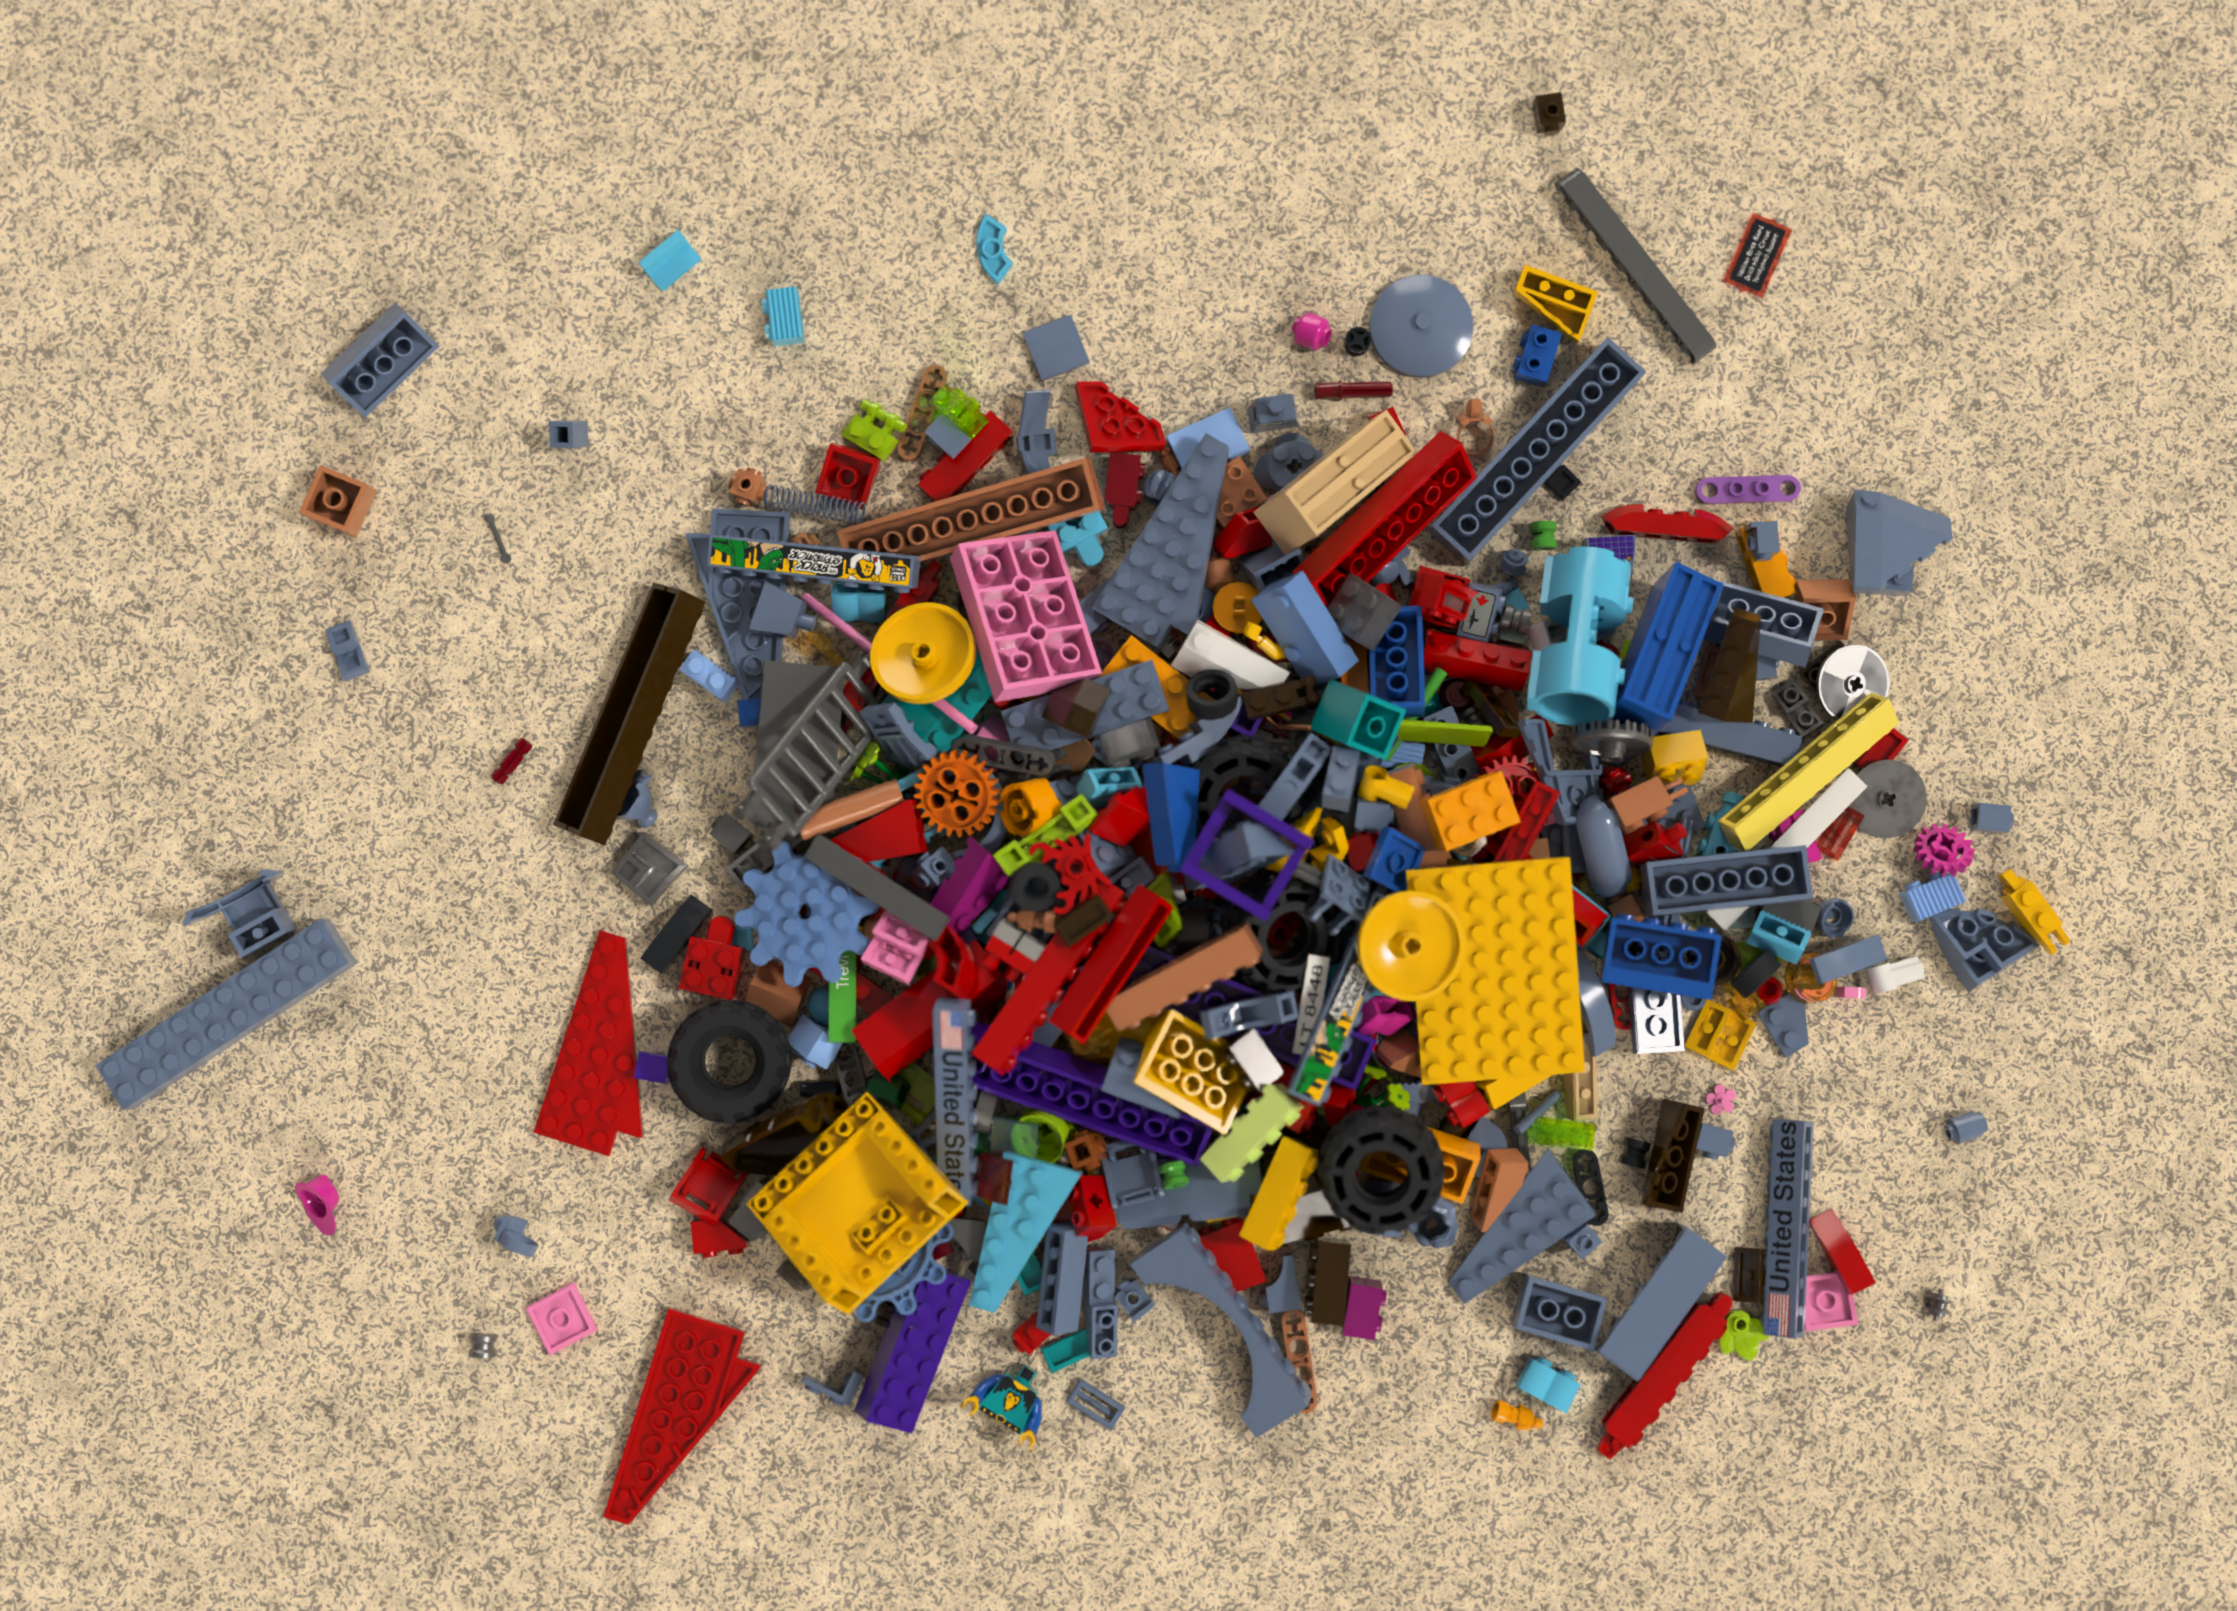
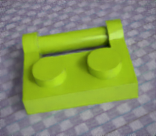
[897,1062,936,1127]

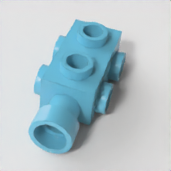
[1696,791,1745,856]

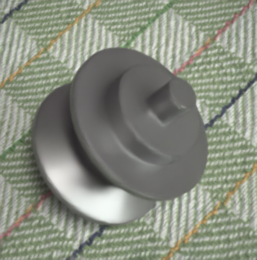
[1923,1289,1953,1321]

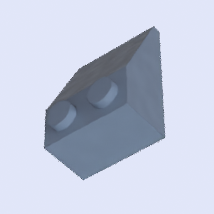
[1101,1036,1181,1118]

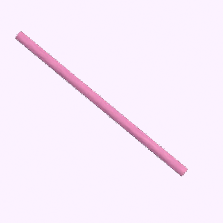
[801,593,977,734]

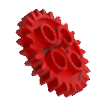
[1474,755,1552,840]

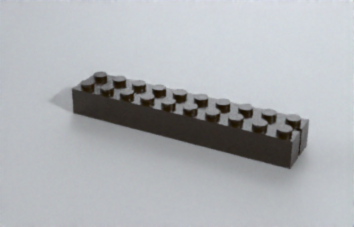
[553,582,705,846]

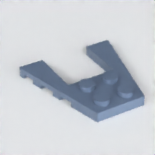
[1518,719,1603,825]

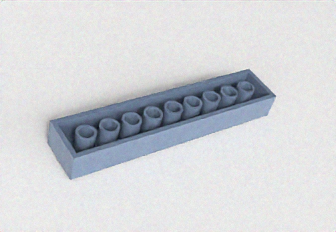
[1428,337,1646,566]
[95,919,358,1110]

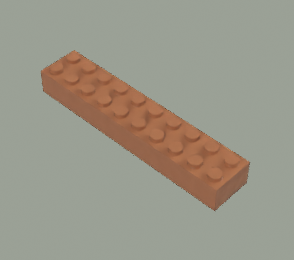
[837,457,1105,563]

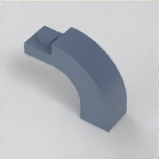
[1200,991,1299,1040]

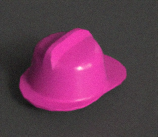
[294,1175,339,1236]

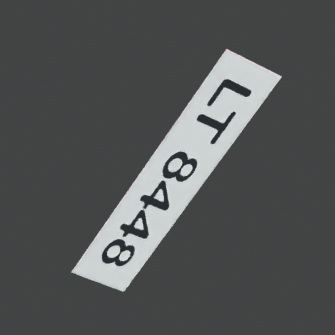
[1293,954,1330,1054]

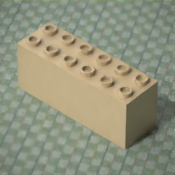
[1253,410,1417,555]

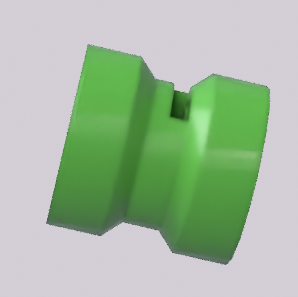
[1530,521,1557,551]

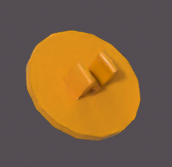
[1212,582,1263,634]

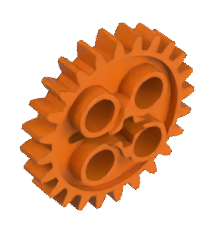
[914,749,1001,837]

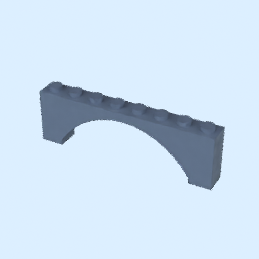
[1130,1222,1312,1438]

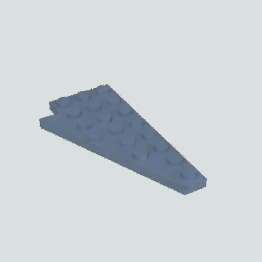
[1092,433,1229,649]

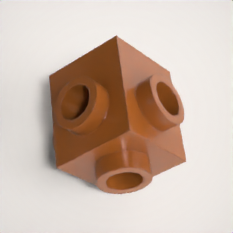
[1064,1130,1107,1171]

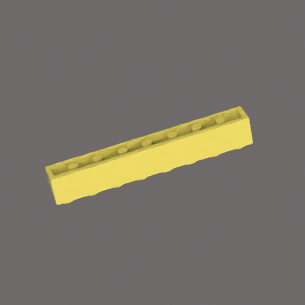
[1718,692,1899,852]

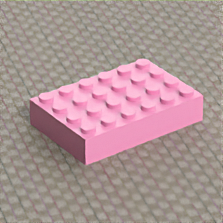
[950,530,1102,702]

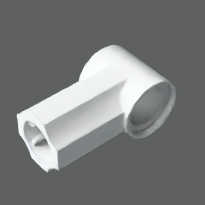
[1866,957,1925,994]

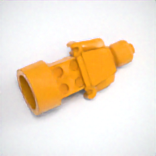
[1491,1400,1544,1431]

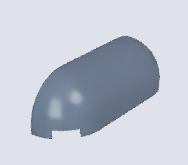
[1576,795,1632,898]

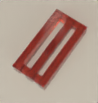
[1816,807,1865,861]

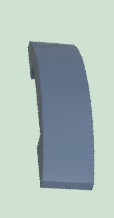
[1576,949,1616,1057]

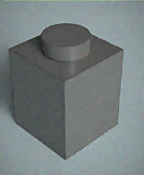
[709,813,754,855]

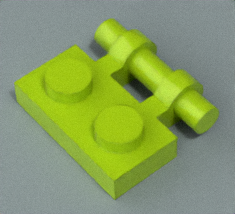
[841,399,907,463]

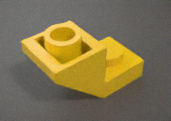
[1309,816,1349,873]

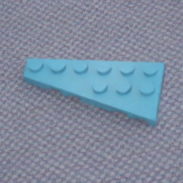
[969,1150,1083,1313]

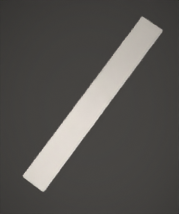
[1707,768,1867,931]

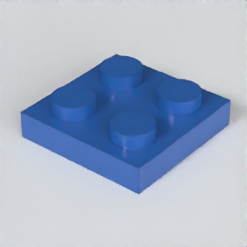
[1363,826,1426,893]

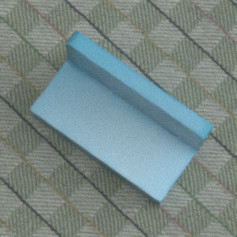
[639,230,701,291]

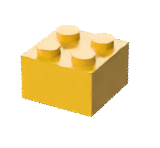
[1642,730,1708,786]

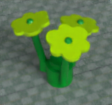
[848,742,910,794]
[1353,1058,1410,1111]

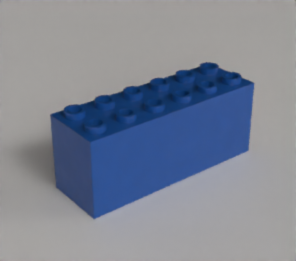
[1612,562,1724,736]

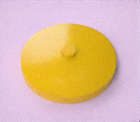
[870,603,976,704]
[1357,891,1465,1001]

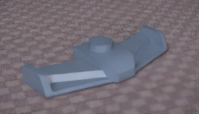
[1016,389,1057,474]

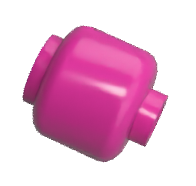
[1292,312,1332,351]

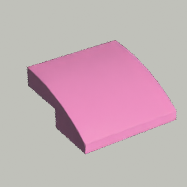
[861,910,931,985]

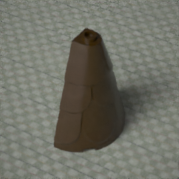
[720,1093,849,1176]

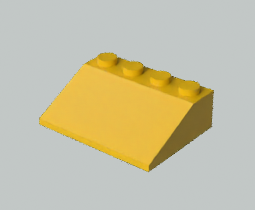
[1133,1009,1247,1135]

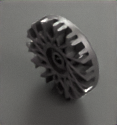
[1572,719,1653,762]

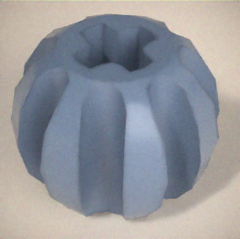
[1143,470,1177,507]

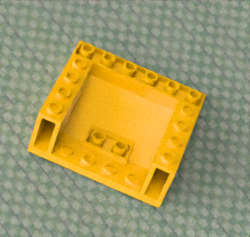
[746,1092,969,1315]

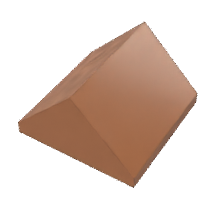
[746,962,813,1028]

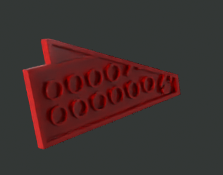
[534,930,643,1156]
[603,1308,762,1525]

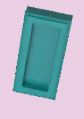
[1041,1327,1090,1373]

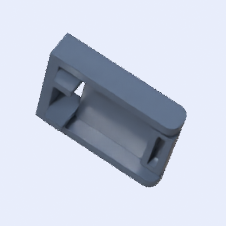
[1102,1140,1166,1210]

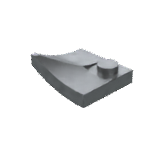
[611,832,689,906]

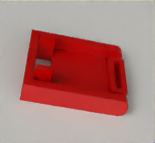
[669,1147,749,1227]

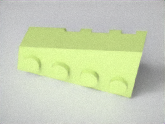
[1200,1083,1304,1183]

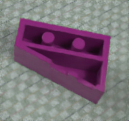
[930,836,1012,935]

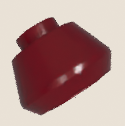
[1439,678,1474,714]

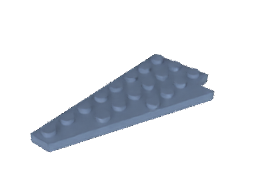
[686,508,791,699]

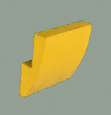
[1684,1000,1757,1071]

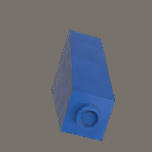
[1143,763,1200,872]

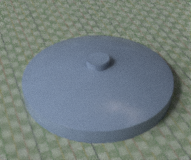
[1369,275,1473,378]

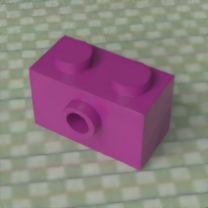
[1342,1276,1387,1340]

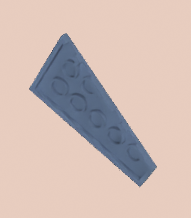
[1448,1148,1596,1304]

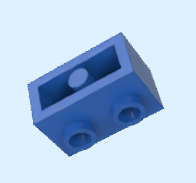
[1512,324,1562,388]

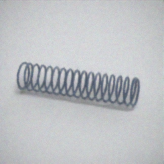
[764,484,866,525]

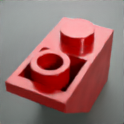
[1213,507,1272,559]
[690,1217,750,1258]

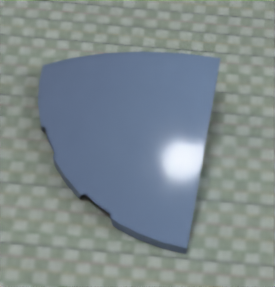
[1930,908,2040,993]

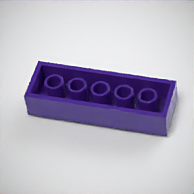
[854,1269,971,1434]

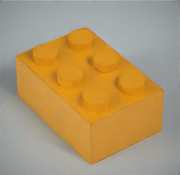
[1419,771,1520,851]

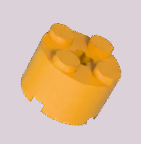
[1000,778,1063,837]

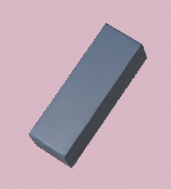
[1594,1223,1727,1382]

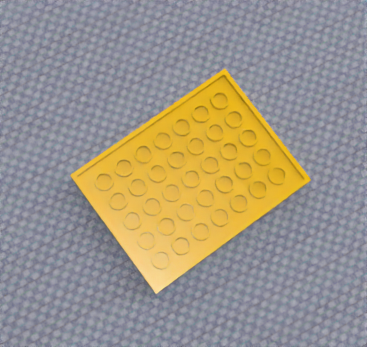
[1405,856,1585,1085]

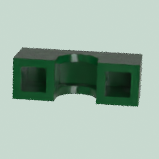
[865,1052,926,1110]

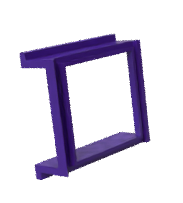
[1180,789,1314,921]

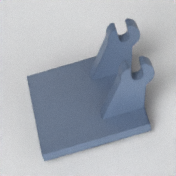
[1307,854,1369,936]

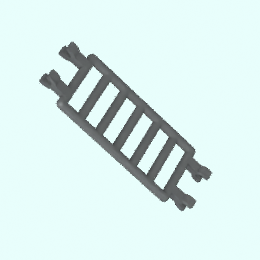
[731,650,889,850]

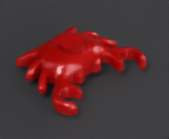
[1028,833,1111,915]

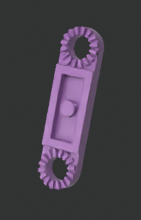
[1695,475,1801,504]

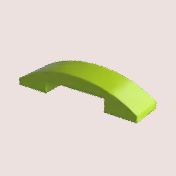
[993,794,1098,877]

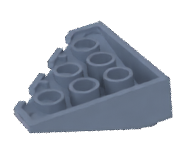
[1846,489,1953,592]

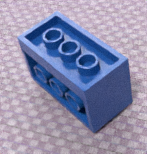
[1599,913,1722,1000]

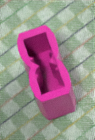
[1357,995,1416,1035]

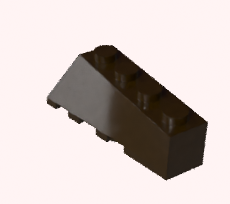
[1698,607,1761,723]
[1641,1099,1705,1213]

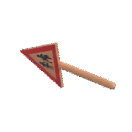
[1258,717,1312,739]

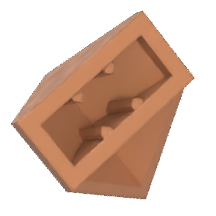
[1375,1027,1421,1078]

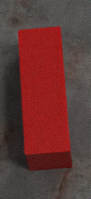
[852,940,1008,1082]

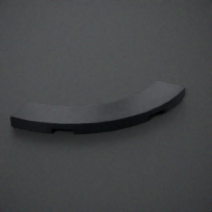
[1289,688,1357,824]

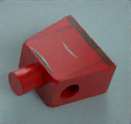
[1623,821,1687,870]

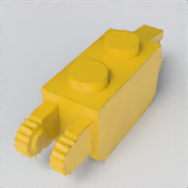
[1997,869,2070,956]

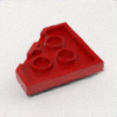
[1074,381,1166,452]

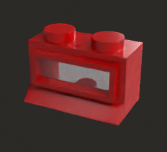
[1417,574,1479,624]

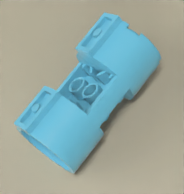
[1527,547,1634,726]

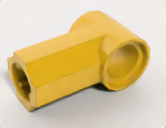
[1357,765,1415,809]

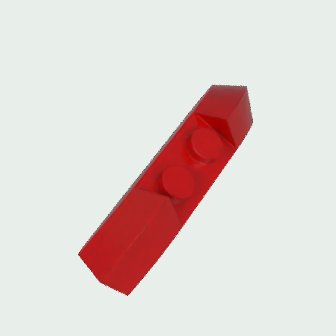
[1601,504,1734,544]

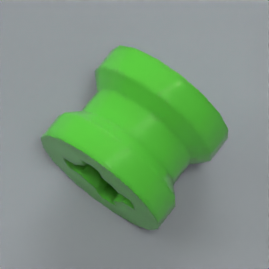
[1158,1161,1190,1190]

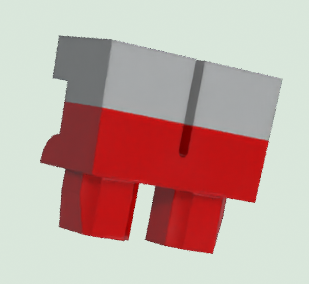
[982,917,1048,984]

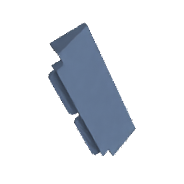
[1099,1151,1264,1229]

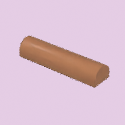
[795,778,904,840]

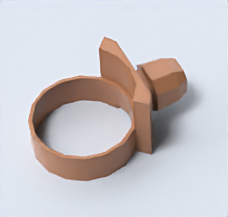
[1456,398,1494,456]

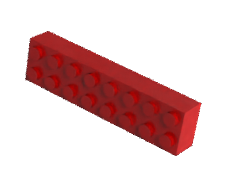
[1292,431,1477,609]

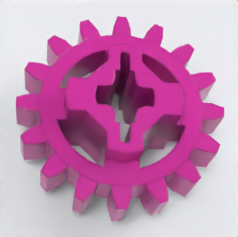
[1913,824,1975,877]

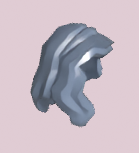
[1408,1196,1458,1248]

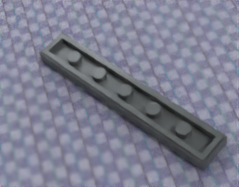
[804,834,951,941]

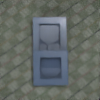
[325,620,370,681]

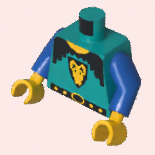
[960,1364,1042,1451]

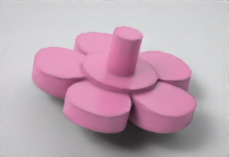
[1705,1084,1736,1115]

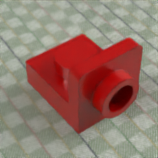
[1012,1311,1051,1355]

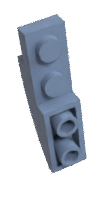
[1151,696,1243,766]
[1248,733,1333,825]
[1083,1247,1118,1359]

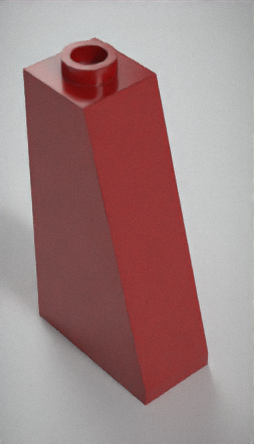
[830,799,928,863]

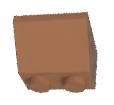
[1793,579,1856,641]

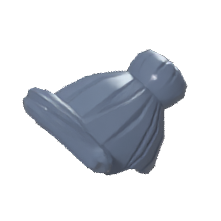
[617,769,658,828]

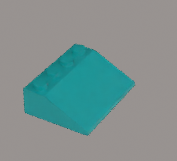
[882,649,992,756]

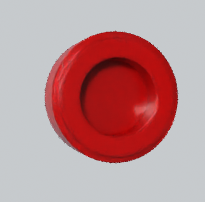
[1755,977,1782,1005]

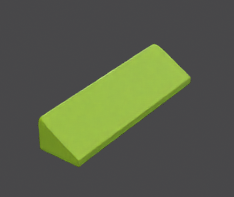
[1397,719,1493,747]

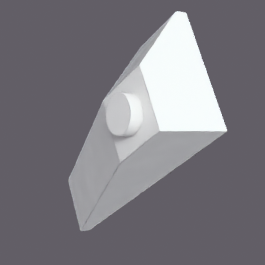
[1171,619,1290,691]

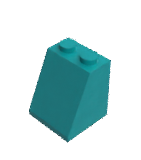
[1311,679,1406,760]

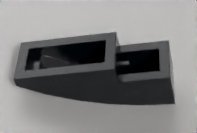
[640,895,713,974]

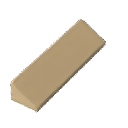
[1564,1013,1598,1121]

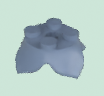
[1253,433,1324,492]

